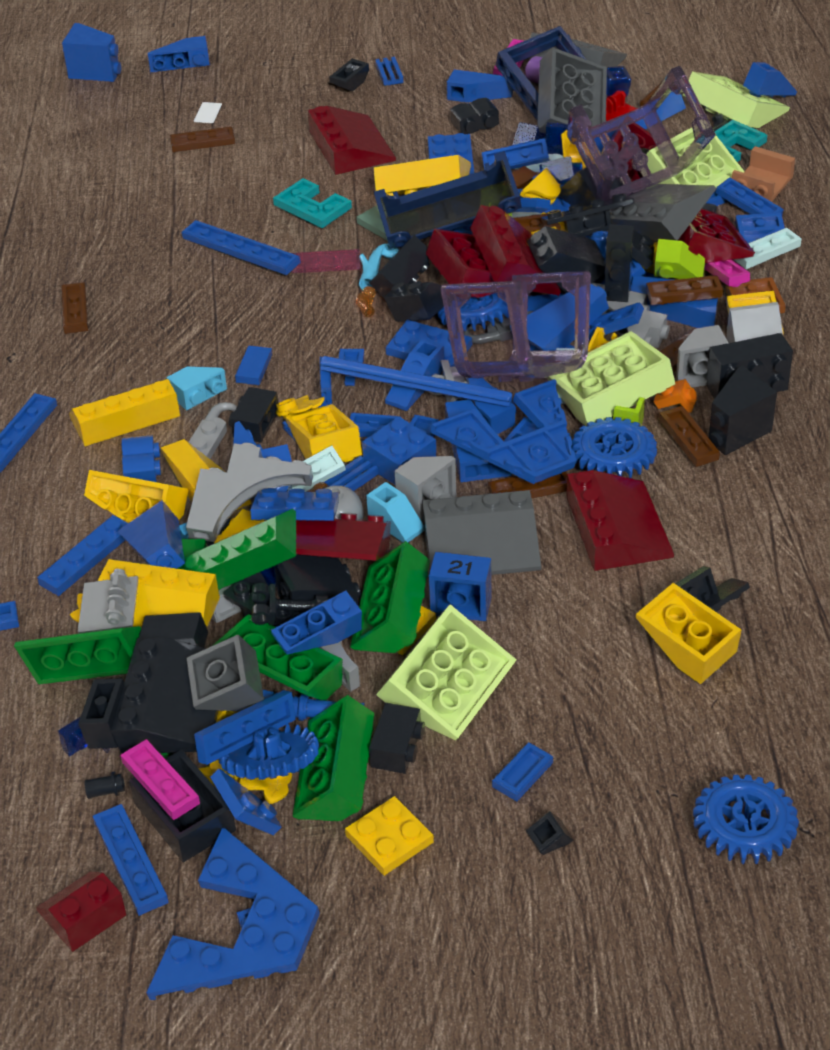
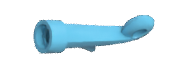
[359,243,400,292]

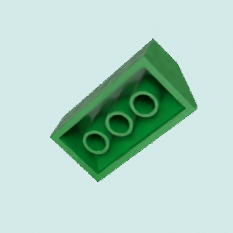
[184,508,296,590]
[350,541,430,653]
[213,614,343,701]
[14,626,141,685]
[293,695,374,821]

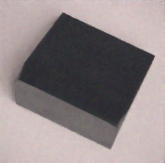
[526,811,574,855]

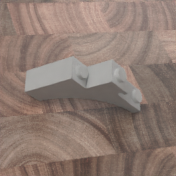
[592,282,670,348]
[186,443,313,542]

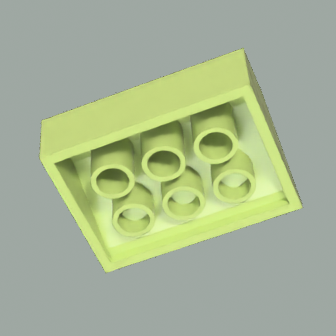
[683,71,790,128]
[636,121,744,188]
[546,331,675,426]
[376,605,516,740]

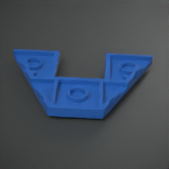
[430,379,577,484]
[146,828,320,1000]

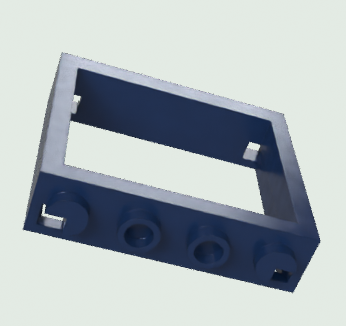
[496,26,587,121]

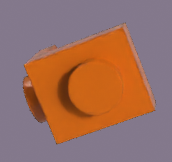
[654,379,697,413]

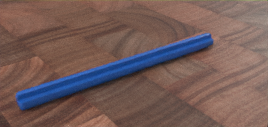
[320,356,513,407]

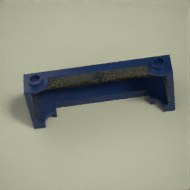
[374,151,522,249]

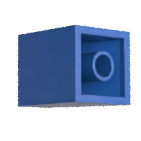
[62,23,121,82]

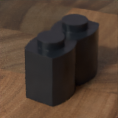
[450,98,499,134]

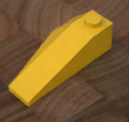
[161,439,251,510]
[84,470,189,523]

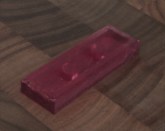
[292,249,361,273]

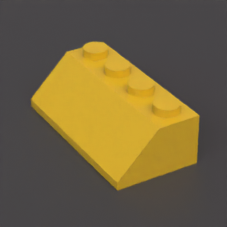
[374,155,471,196]
[69,379,180,446]
[98,559,220,628]

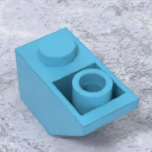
[167,367,227,410]
[367,482,425,542]

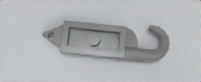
[189,402,237,459]

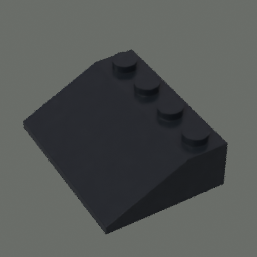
[111,637,219,754]

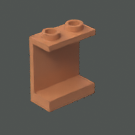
[732,146,795,202]

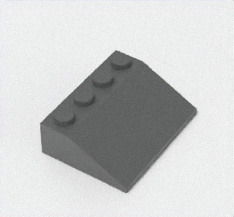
[529,32,627,75]
[537,47,607,139]
[609,184,717,241]
[422,490,541,575]

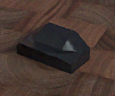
[328,58,369,91]

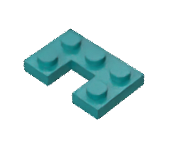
[714,120,767,162]
[273,178,352,228]

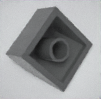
[187,634,264,711]

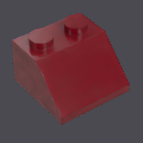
[36,872,127,952]

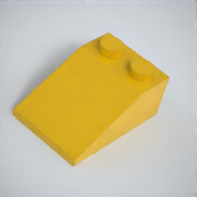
[285,404,363,462]
[636,583,742,684]

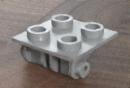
[78,569,139,634]

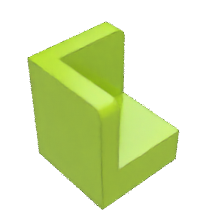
[613,397,645,427]

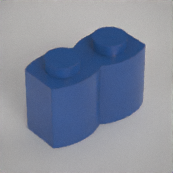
[122,435,161,482]

